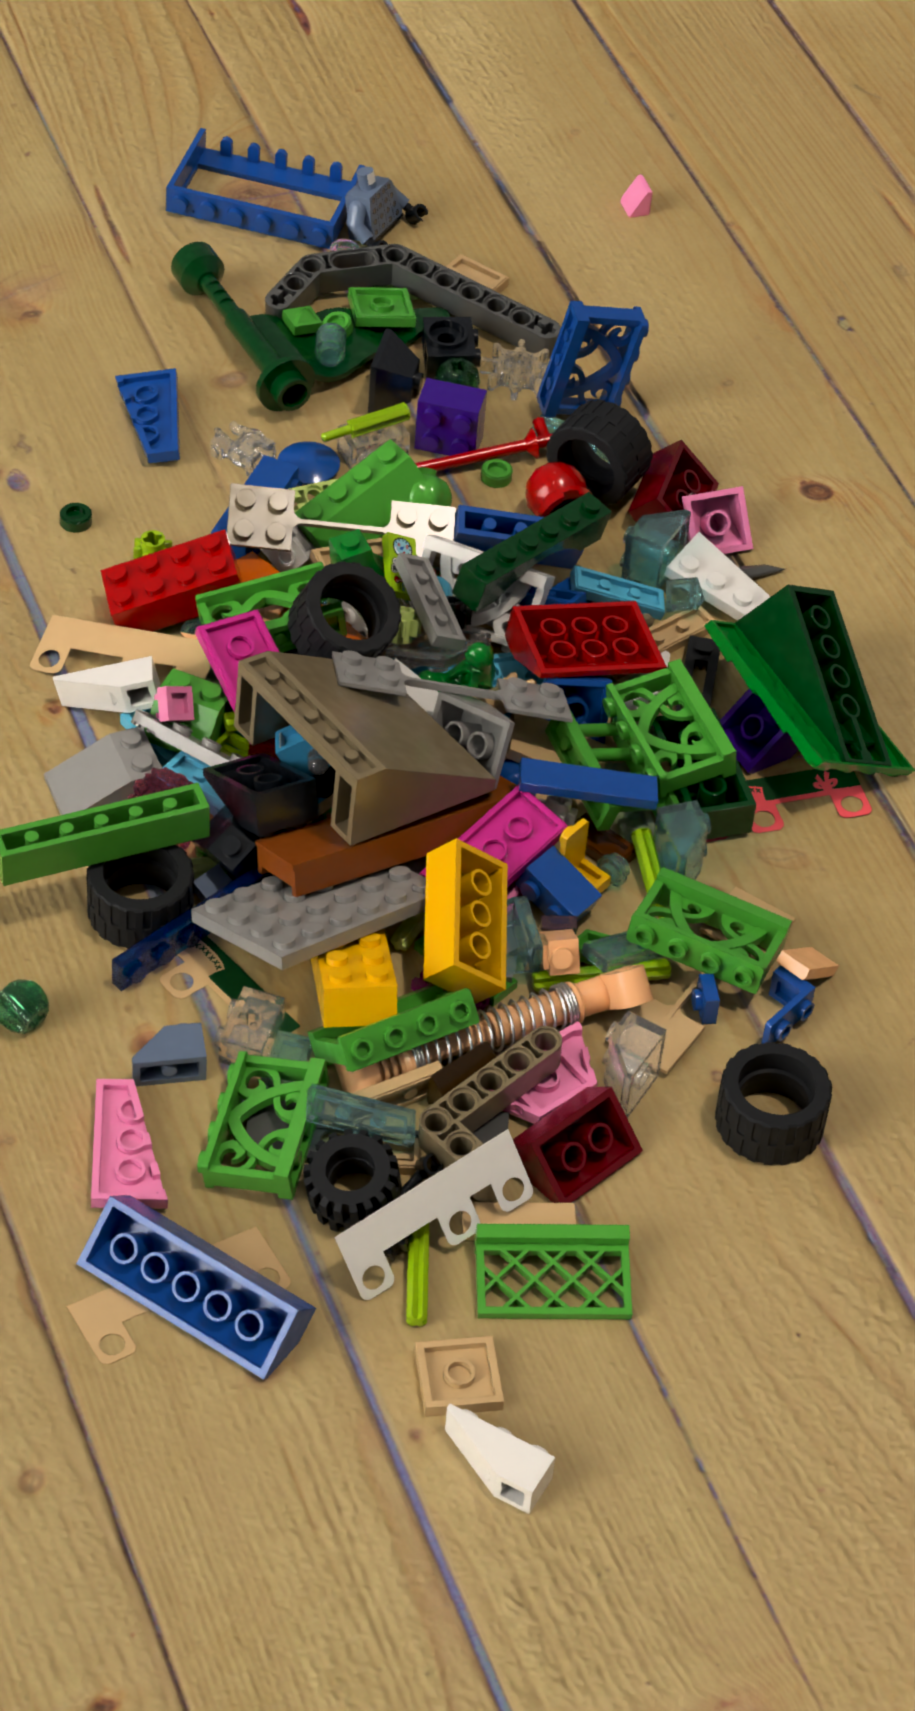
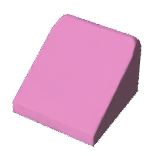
[620,175,652,218]

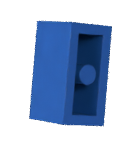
[515,845,602,930]

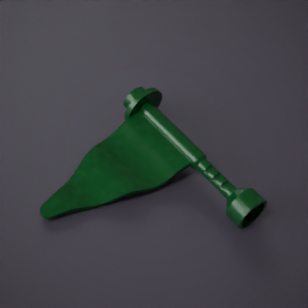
[171,242,450,411]

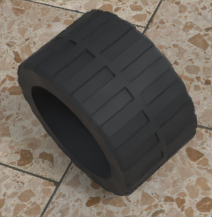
[546,400,653,507]
[288,561,401,659]
[87,845,194,950]
[715,1042,832,1165]

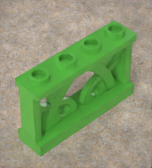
[195,562,347,652]
[602,659,736,798]
[626,867,792,994]
[307,984,479,1072]
[197,1051,330,1200]

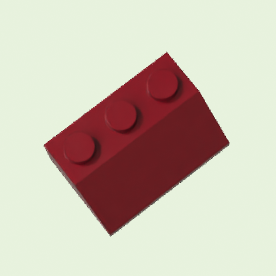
[628,439,719,544]
[513,1086,643,1203]

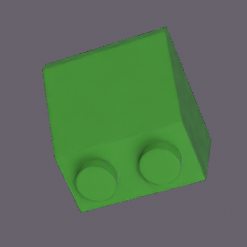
[144,668,233,753]

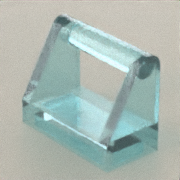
[506,896,543,975]

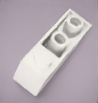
[53,656,160,713]
[445,1404,555,1514]

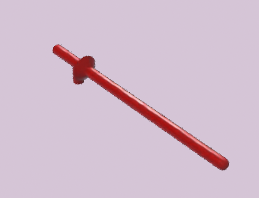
[415,417,553,471]

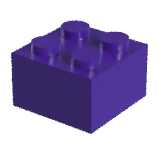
[414,378,487,456]

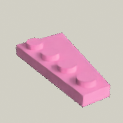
[91,1079,168,1209]

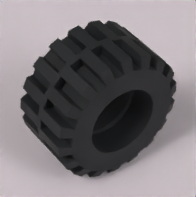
[303,1129,402,1232]

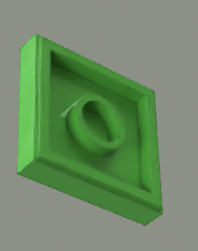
[348,287,416,327]

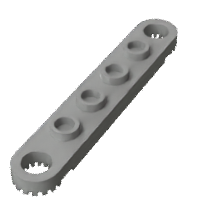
[131,709,244,766]

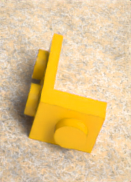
[559,818,611,893]

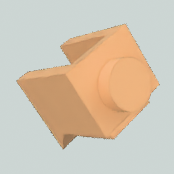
[532,929,580,976]

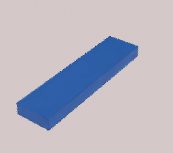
[519,757,658,810]

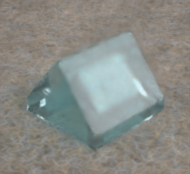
[666,577,705,613]

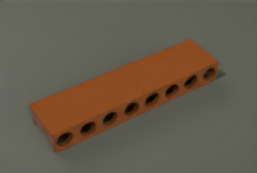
[255,776,517,897]

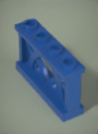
[536,301,649,418]

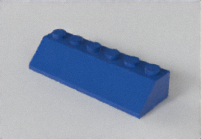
[76,1195,316,1380]

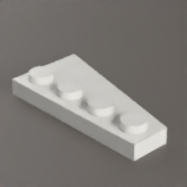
[664,532,770,621]

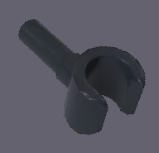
[400,1153,444,1195]

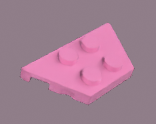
[489,1021,597,1124]

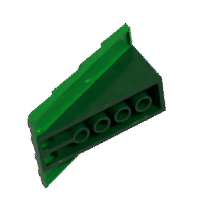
[704,584,915,777]

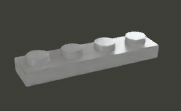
[394,553,467,651]

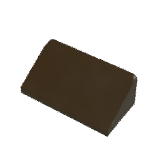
[426,1042,496,1105]

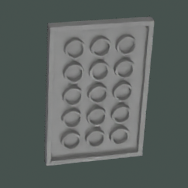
[191,865,426,970]

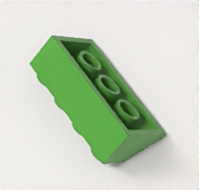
[295,439,427,548]

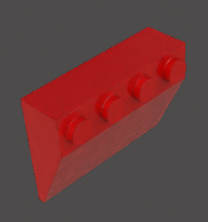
[505,601,667,678]

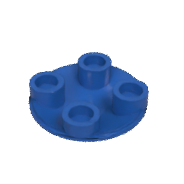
[278,441,340,485]

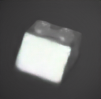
[602,1011,667,1119]

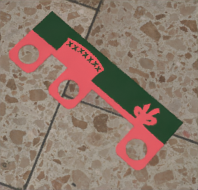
[699,769,872,843]

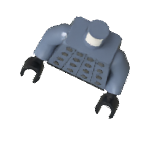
[345,167,428,247]

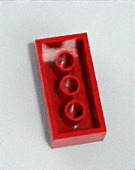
[100,529,243,632]

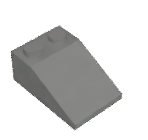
[432,692,515,789]
[44,727,164,815]

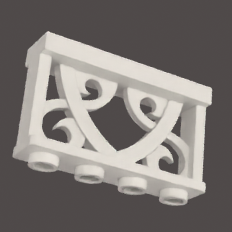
[405,535,555,653]

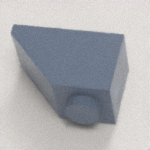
[132,1023,207,1087]

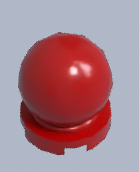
[525,462,592,517]

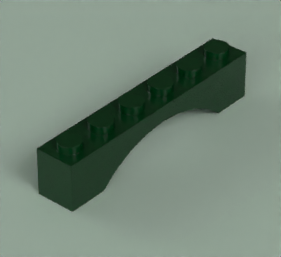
[452,492,612,613]

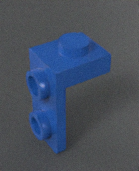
[761,965,816,1044]

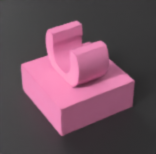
[154,686,195,722]

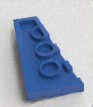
[115,368,180,463]

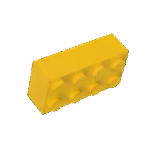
[423,838,508,1004]
[311,928,398,1028]

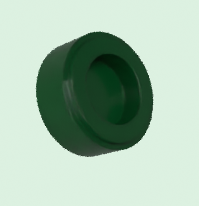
[60,503,92,533]

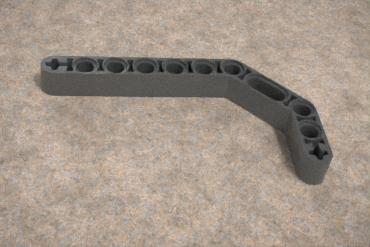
[265,244,561,359]

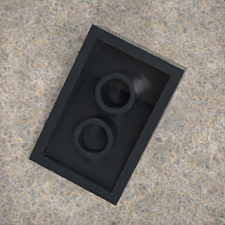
[203,752,320,837]

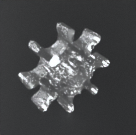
[480,339,549,400]

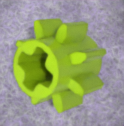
[133,530,172,559]

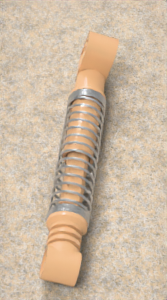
[334,964,654,1096]

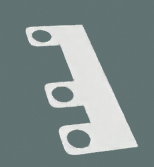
[334,1129,533,1300]

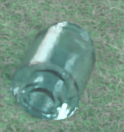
[315,323,347,367]

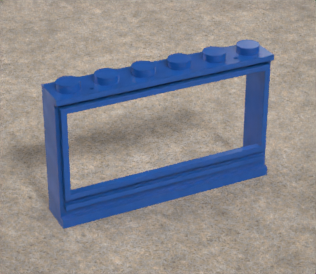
[166,128,365,250]

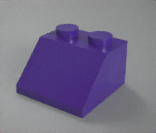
[720,689,799,774]

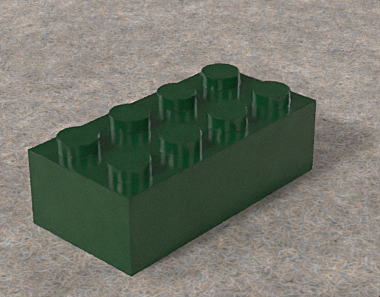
[649,708,756,843]

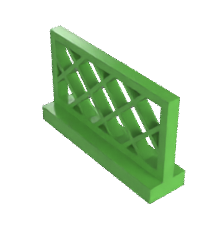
[474,1223,633,1319]

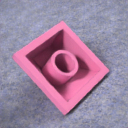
[682,486,753,554]

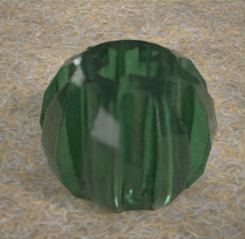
[434,357,480,388]
[0,979,50,1034]

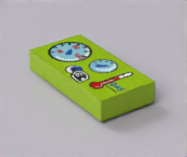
[382,532,416,601]

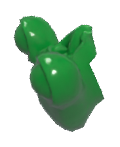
[418,642,496,692]

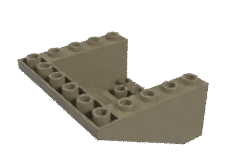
[234,651,496,846]

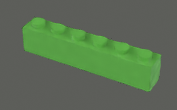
[0,783,210,886]

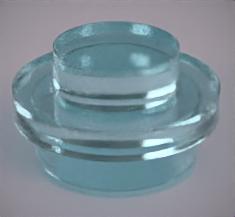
[597,853,630,887]

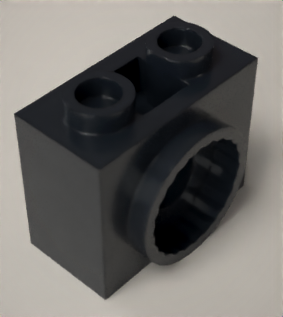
[421,317,481,380]

